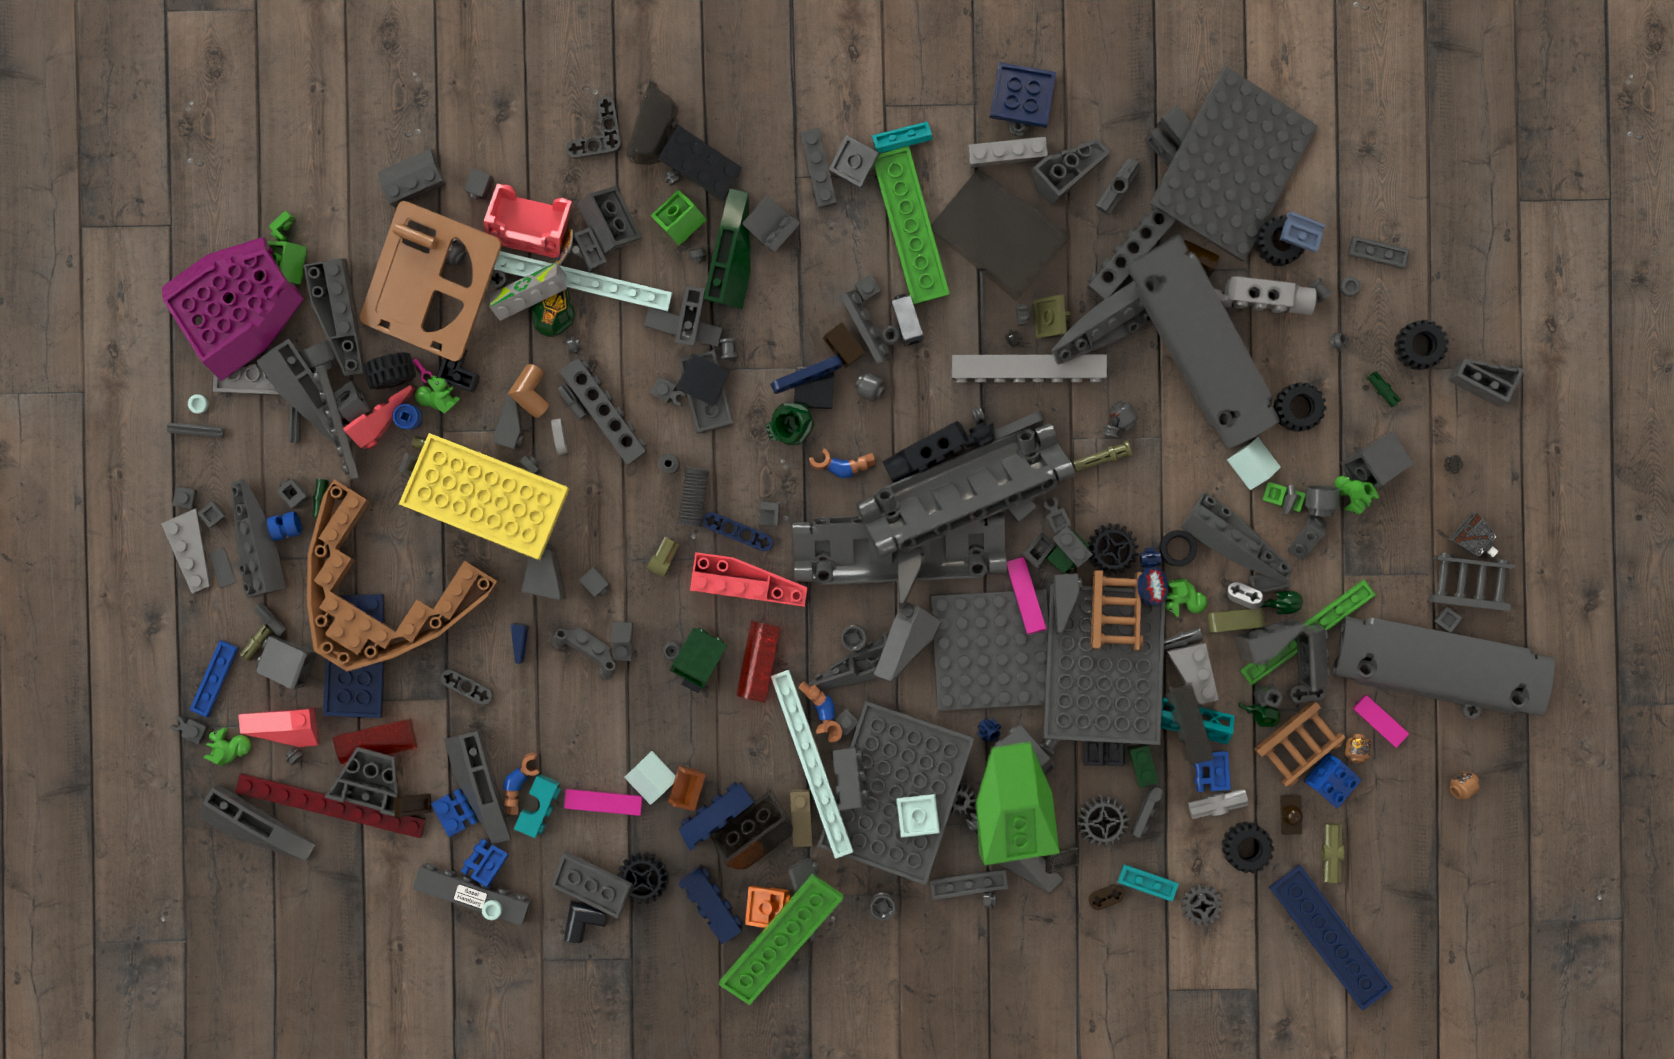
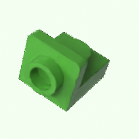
[269,210,295,242]

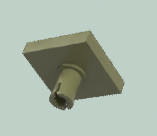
[1033,295,1072,338]

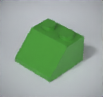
[651,190,707,245]
[261,241,307,284]

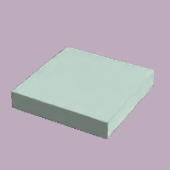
[897,794,940,837]

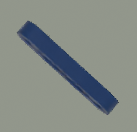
[770,356,843,394]
[703,512,773,551]

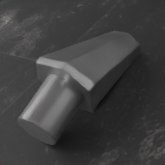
[1282,485,1299,515]

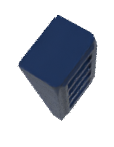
[510,623,529,664]

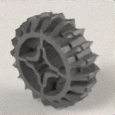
[1077,795,1130,848]

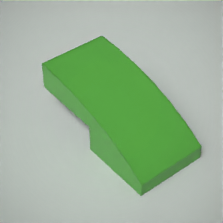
[1263,482,1306,512]

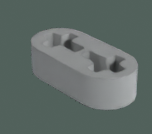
[551,418,568,456]
[1228,582,1263,609]

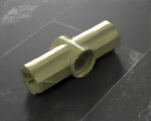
[1321,823,1344,883]

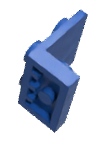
[1304,752,1361,809]

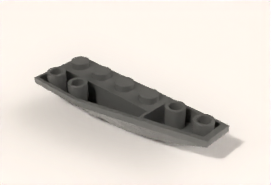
[304,258,364,376]

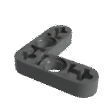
[566,96,622,159]

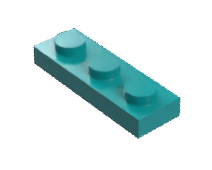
[872,121,933,153]
[1117,864,1179,902]

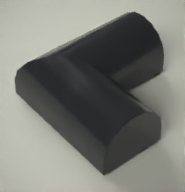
[437,349,480,393]
[564,901,607,943]

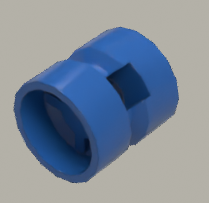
[393,404,423,430]
[267,511,302,541]

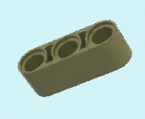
[1207,607,1265,633]

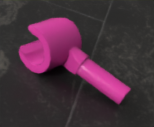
[413,359,433,383]

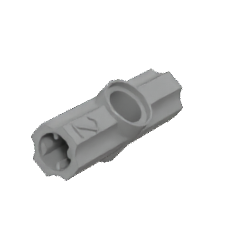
[1187,789,1248,819]

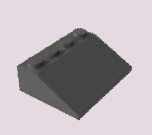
[1233,619,1306,666]

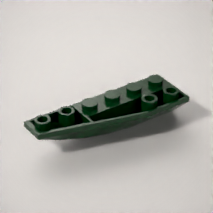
[703,189,751,309]

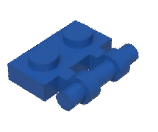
[1193,751,1231,792]
[431,788,478,837]
[461,839,509,888]

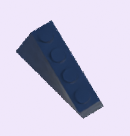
[679,782,755,851]
[678,865,743,944]

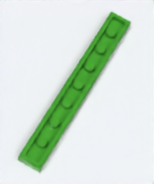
[1240,580,1375,686]

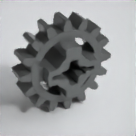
[1181,884,1223,926]

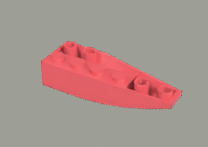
[690,552,807,607]

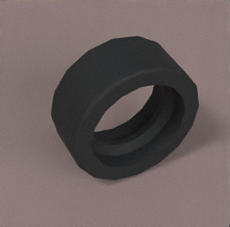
[1159,530,1198,567]

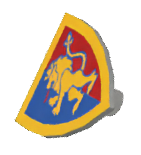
[557,229,583,265]

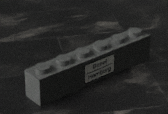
[412,863,532,926]

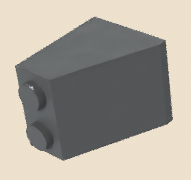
[1340,431,1413,489]
[521,544,566,600]
[256,635,317,690]
[994,725,1057,777]

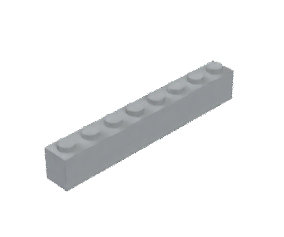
[951,355,1107,383]

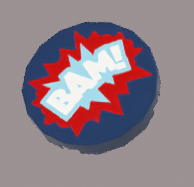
[1137,567,1168,606]

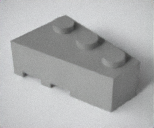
[1165,642,1219,704]

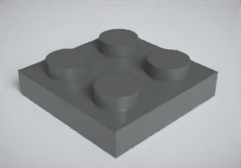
[829,135,881,188]

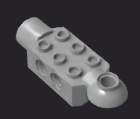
[1214,277,1316,315]

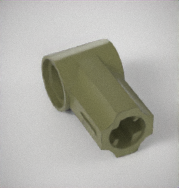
[647,537,680,578]

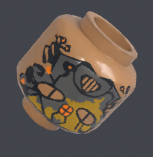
[1345,734,1371,763]
[1450,771,1480,800]

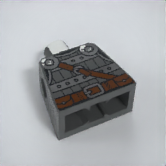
[1448,513,1499,558]

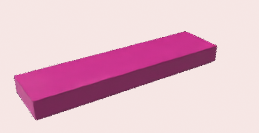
[1007,557,1046,635]
[564,789,643,816]

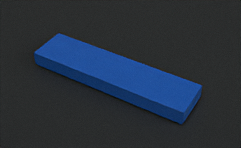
[190,640,239,718]

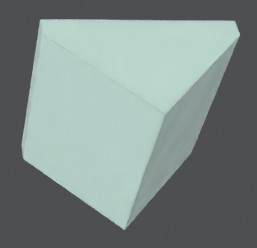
[1227,437,1281,490]
[624,751,676,805]

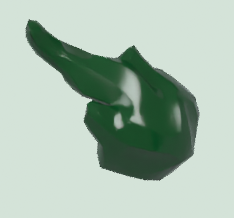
[1261,591,1303,615]
[1238,703,1281,727]

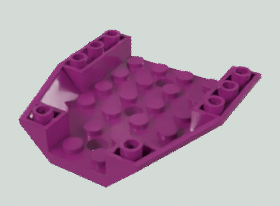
[162,237,304,381]

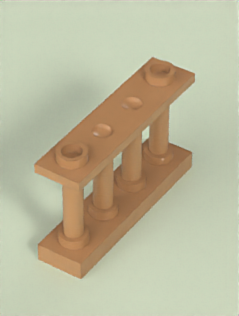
[1091,570,1143,651]
[1253,701,1346,787]

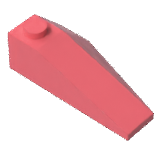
[343,385,416,449]
[239,707,319,747]

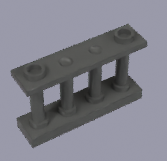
[1428,553,1516,611]

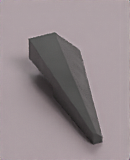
[808,632,888,690]

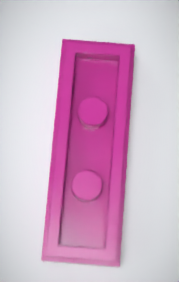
[1352,695,1409,748]

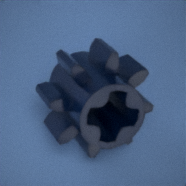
[1140,548,1161,568]
[977,718,1002,742]

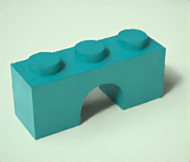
[514,774,561,838]

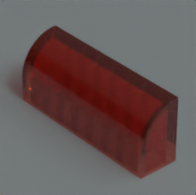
[736,620,781,703]
[332,718,418,765]

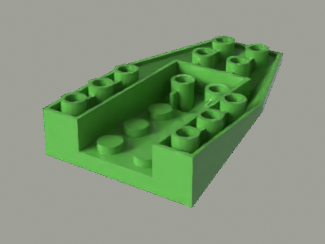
[976,742,1060,865]

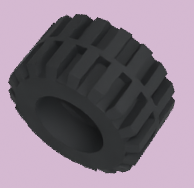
[1255,215,1305,266]
[1394,320,1449,370]
[363,352,416,390]
[1274,382,1327,432]
[1222,822,1274,873]

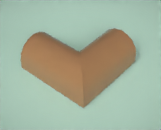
[508,364,549,418]

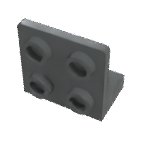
[742,196,800,252]

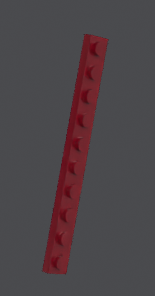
[235,773,426,838]

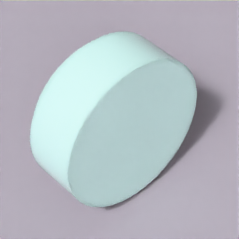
[188,394,209,414]
[482,900,502,920]

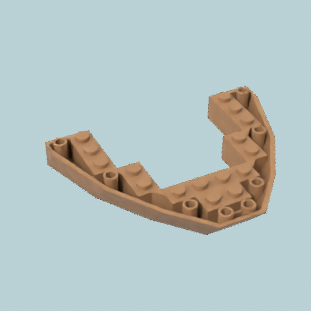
[307,479,500,671]

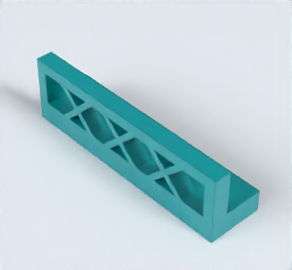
[1161,698,1234,744]

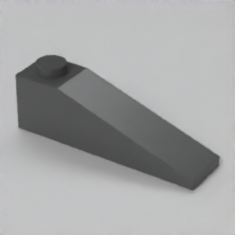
[874,602,941,683]

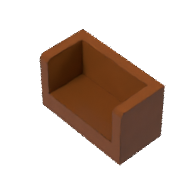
[668,765,706,811]

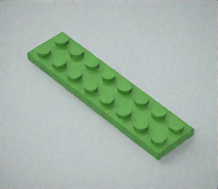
[874,146,950,305]
[719,874,843,1005]

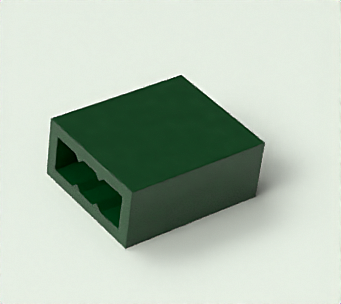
[670,627,727,689]

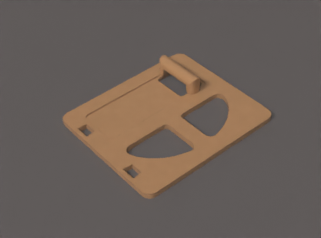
[360,201,502,361]

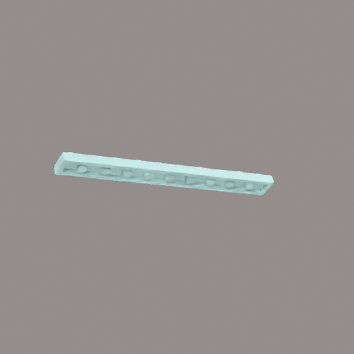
[494,251,673,312]
[771,670,854,859]

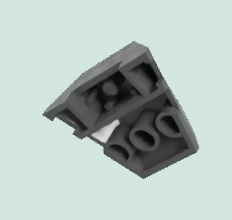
[325,747,399,818]

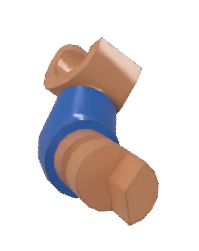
[809,448,876,478]
[799,681,842,743]
[503,752,540,815]

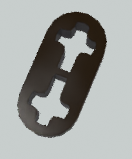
[1088,884,1124,910]

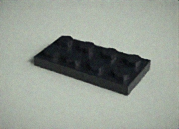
[657,125,742,200]

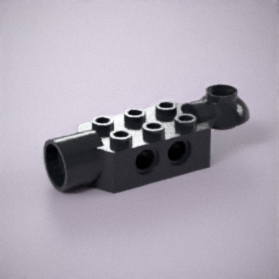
[882,421,994,483]

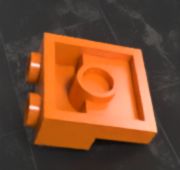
[745,885,792,928]

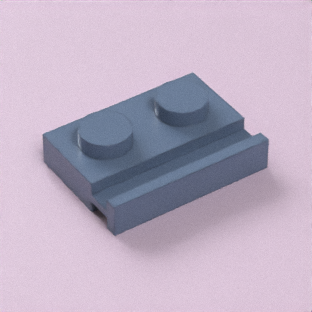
[1280,212,1325,252]

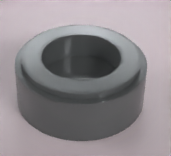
[1339,277,1360,297]

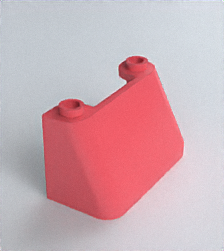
[484,184,572,258]

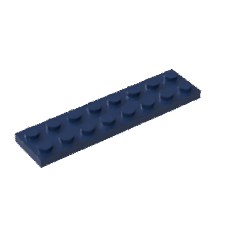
[1269,864,1393,1011]

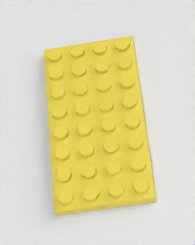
[399,433,570,560]

